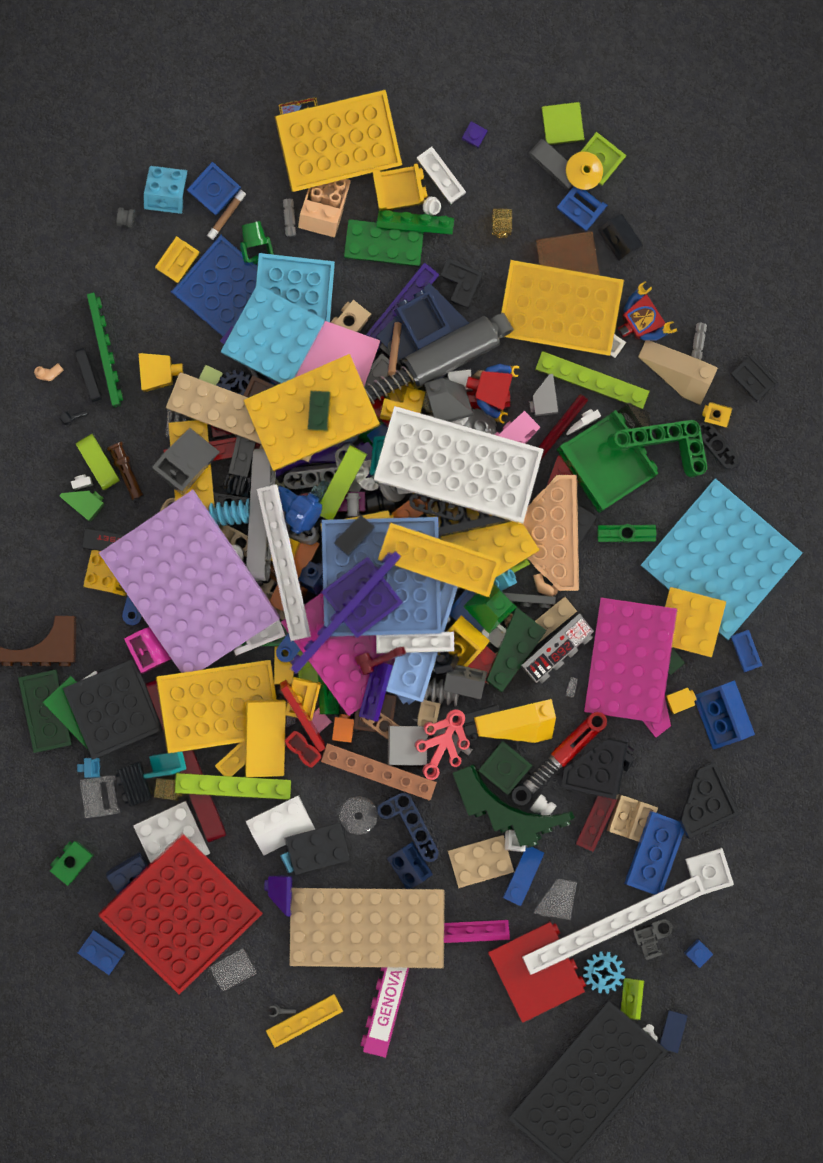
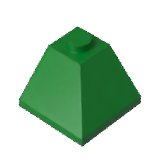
[463,583,517,634]

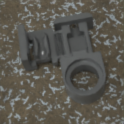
[633,919,672,960]

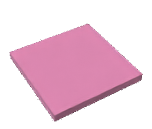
[296,321,380,386]

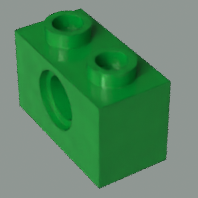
[50,841,94,886]

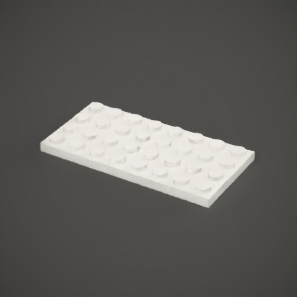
[373,406,543,524]

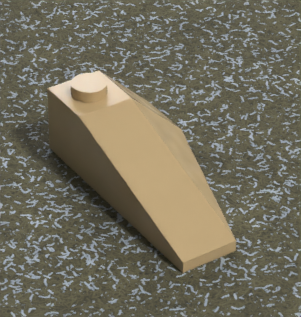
[638,341,718,405]

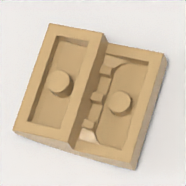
[607,794,658,842]

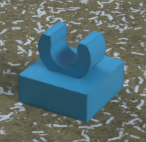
[77,758,100,778]

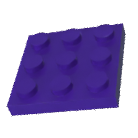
[321,556,403,638]

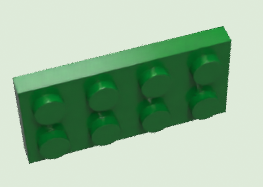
[344,219,424,267]

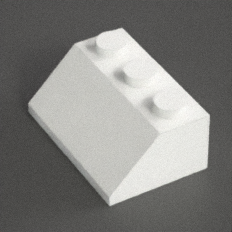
[246,796,315,855]

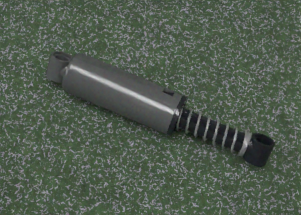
[365,313,514,404]

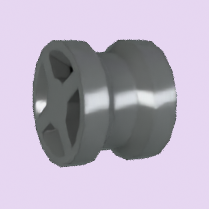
[116,207,135,228]

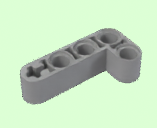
[284,443,356,489]

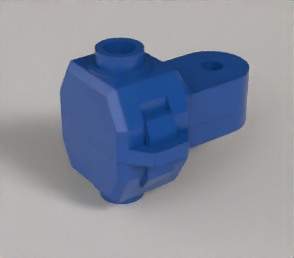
[278,486,322,534]

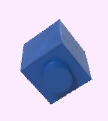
[684,939,713,968]

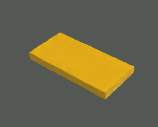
[245,700,286,777]

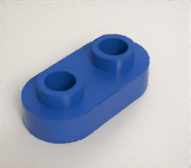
[122,596,142,625]
[276,633,300,662]

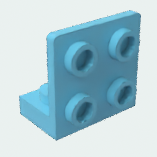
[144,166,187,214]

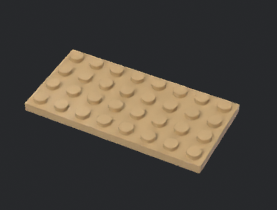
[290,888,444,968]

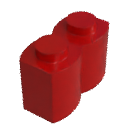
[285,731,322,768]

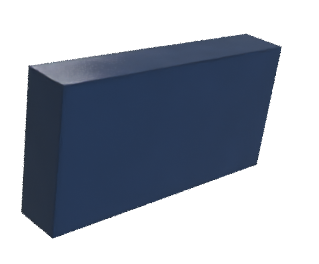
[660,1010,688,1053]

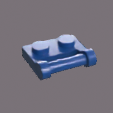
[556,187,608,232]

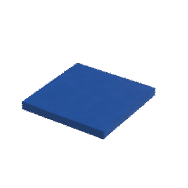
[171,235,257,337]

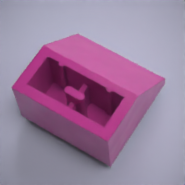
[124,627,172,674]

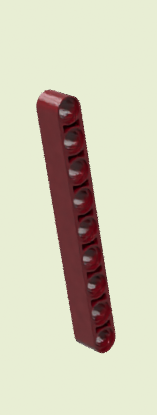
[146,680,227,843]

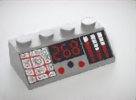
[521,613,594,683]

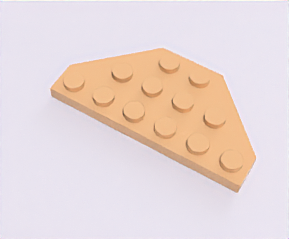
[523,475,579,591]

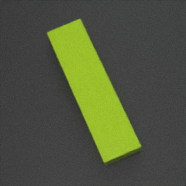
[320,445,367,520]

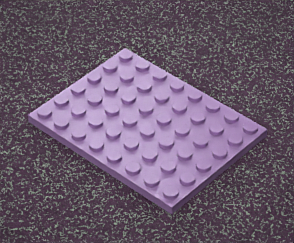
[99,490,281,673]

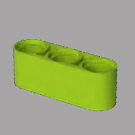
[75,434,120,490]

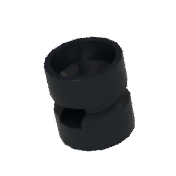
[365,491,396,514]

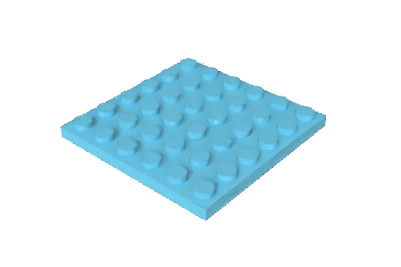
[640,478,802,640]

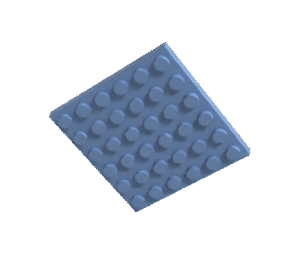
[322,517,441,637]

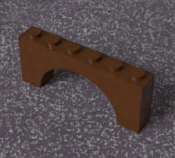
[0,616,76,666]

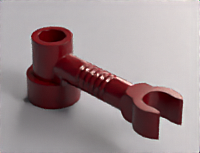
[355,646,407,676]

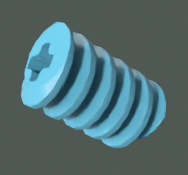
[209,499,250,526]

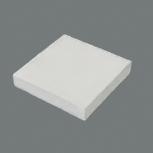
[685,848,734,894]

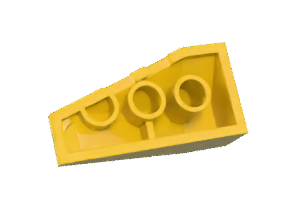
[474,699,556,743]

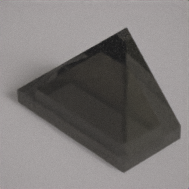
[617,403,651,441]

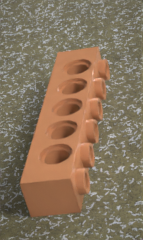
[321,743,437,800]

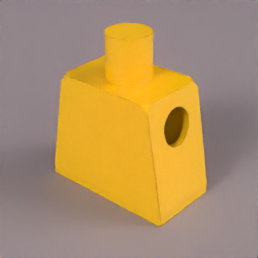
[139,353,183,392]

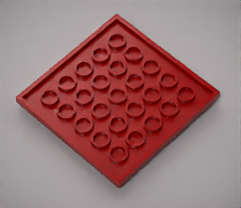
[98,833,263,994]

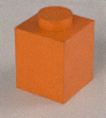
[332,714,354,743]

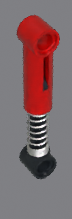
[511,712,607,805]

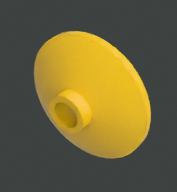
[566,152,603,190]

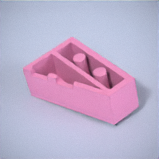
[494,411,540,444]

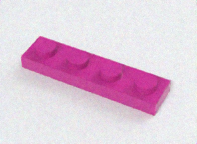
[444,920,510,943]

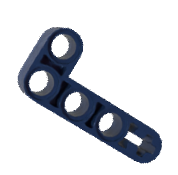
[378,793,439,862]

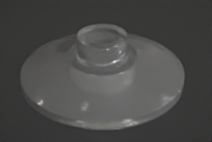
[339,796,378,835]

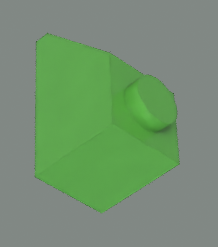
[60,491,105,522]

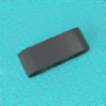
[528,139,573,190]

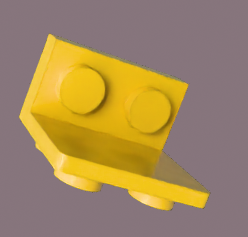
[83,550,127,596]

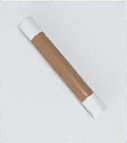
[207,190,246,240]

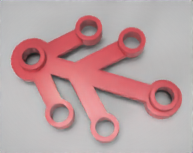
[415,709,470,780]

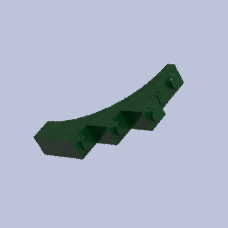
[453,765,575,848]

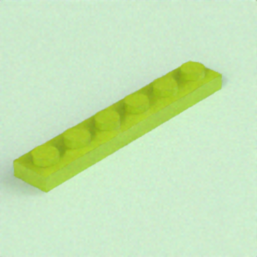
[535,351,649,410]
[174,773,291,800]

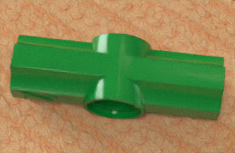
[597,524,656,543]

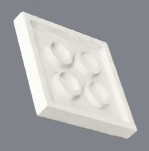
[133,801,210,863]

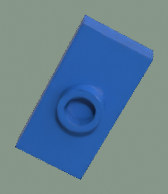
[731,630,762,672]

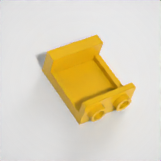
[373,164,427,211]

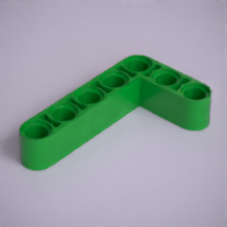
[607,420,707,477]

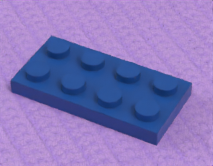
[624,811,684,895]

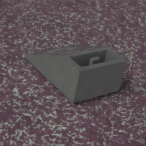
[152,428,220,496]

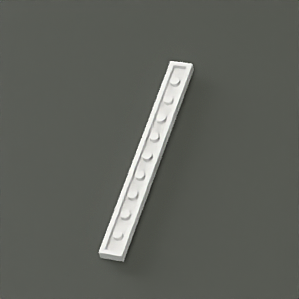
[522,875,706,975]

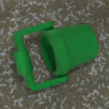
[240,221,273,264]

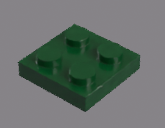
[478,741,532,795]

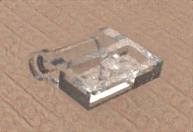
[80,775,120,818]

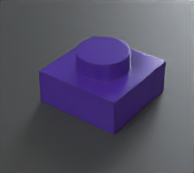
[462,122,488,148]

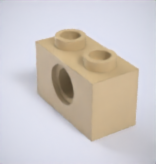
[331,300,371,333]

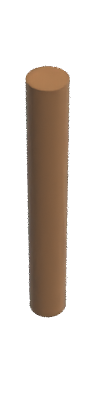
[388,322,402,375]

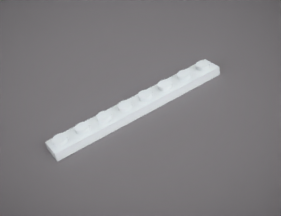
[257,485,311,641]

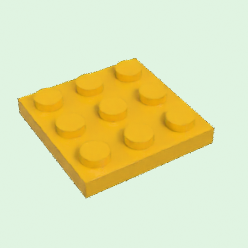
[665,587,726,657]

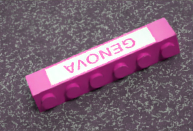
[361,967,409,1058]

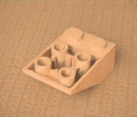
[298,179,351,238]

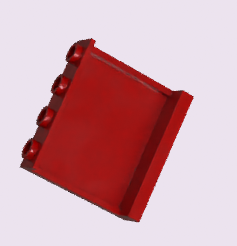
[488,921,586,1023]

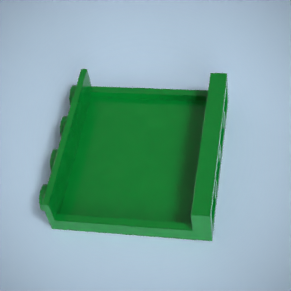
[556,410,658,513]

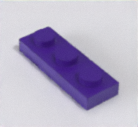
[359,663,393,722]

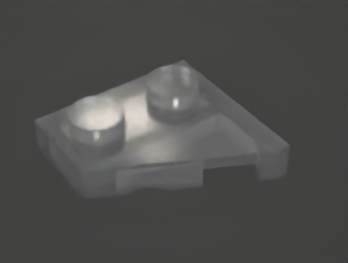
[534,878,577,920]

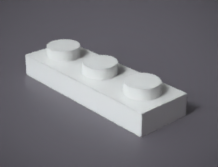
[417,147,466,205]

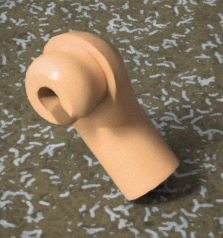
[34,363,64,381]
[533,573,558,597]

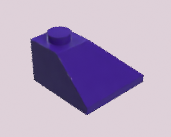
[265,876,292,916]

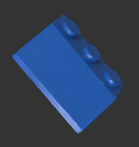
[695,680,755,750]

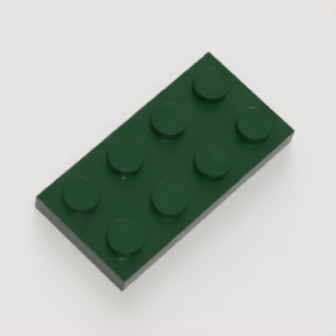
[18,670,72,753]

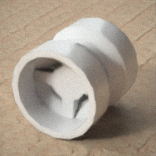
[530,794,557,815]

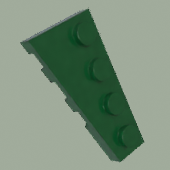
[485,608,547,692]

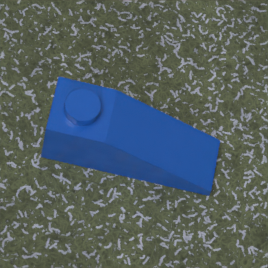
[503,847,544,906]

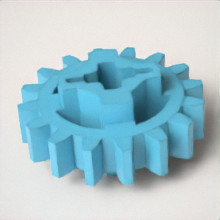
[583,951,625,994]

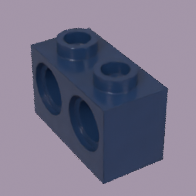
[387,842,433,889]

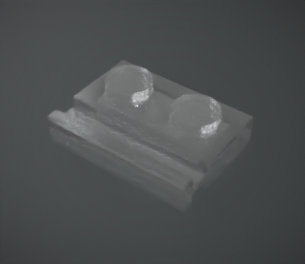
[209,948,257,992]

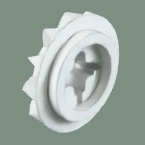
[356,460,380,491]

